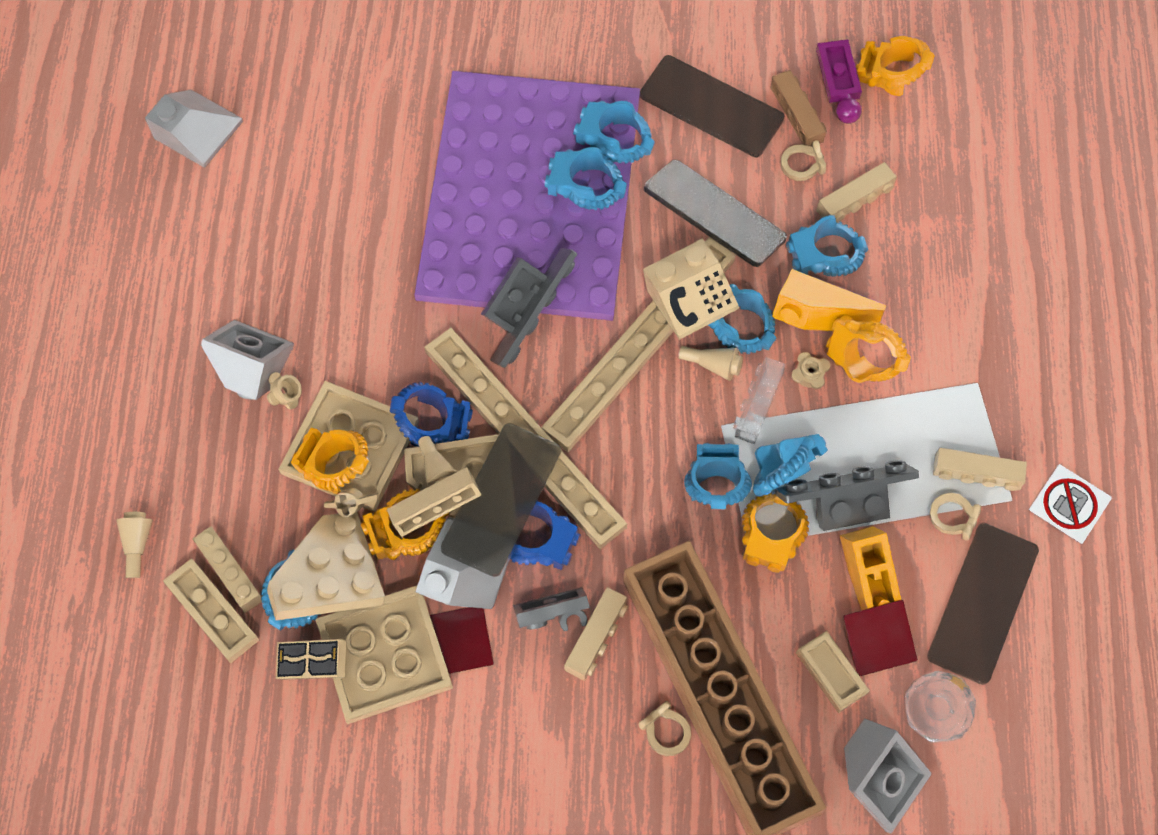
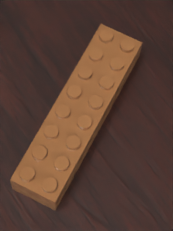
[623,541,826,835]

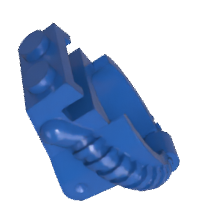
[389,382,473,447]
[506,501,581,570]

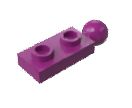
[816,39,862,124]

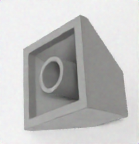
[145,90,243,168]
[201,320,294,400]
[416,517,515,609]
[844,719,932,834]

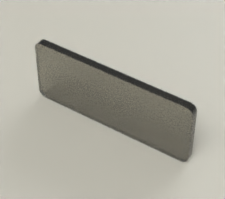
[640,55,785,158]
[644,160,787,267]
[441,423,561,577]
[927,523,1039,685]

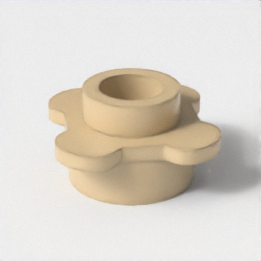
[792,352,830,389]
[267,372,302,409]

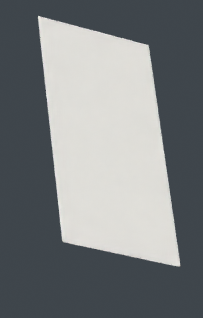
[721,383,1012,540]

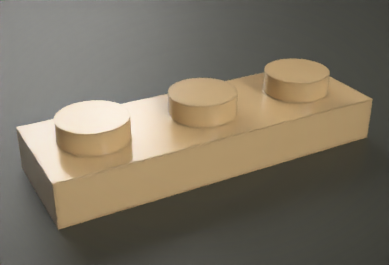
[163,558,259,664]

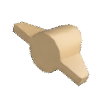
[324,488,380,517]

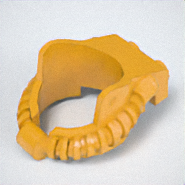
[856,36,935,96]
[826,314,911,383]
[291,428,369,494]
[361,488,449,560]
[742,493,809,573]

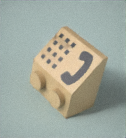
[643,238,739,340]

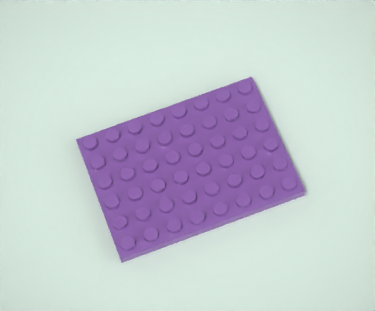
[414,71,640,321]

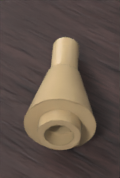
[679,346,743,381]
[418,436,457,487]
[116,512,153,578]

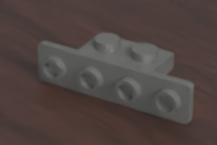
[481,248,577,368]
[775,461,919,531]

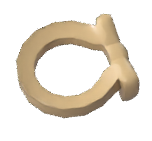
[781,140,826,181]
[930,493,981,540]
[638,701,691,756]

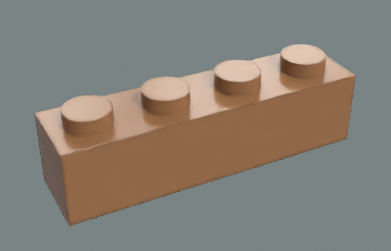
[770,70,827,146]

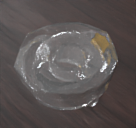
[904,670,976,743]

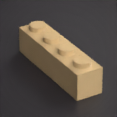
[816,162,897,223]
[933,447,1027,491]
[387,467,482,537]
[193,526,261,613]
[564,587,629,681]

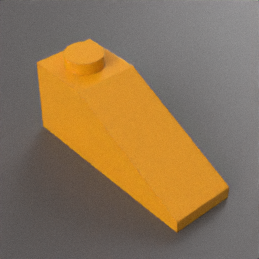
[772,269,886,331]
[840,526,901,610]

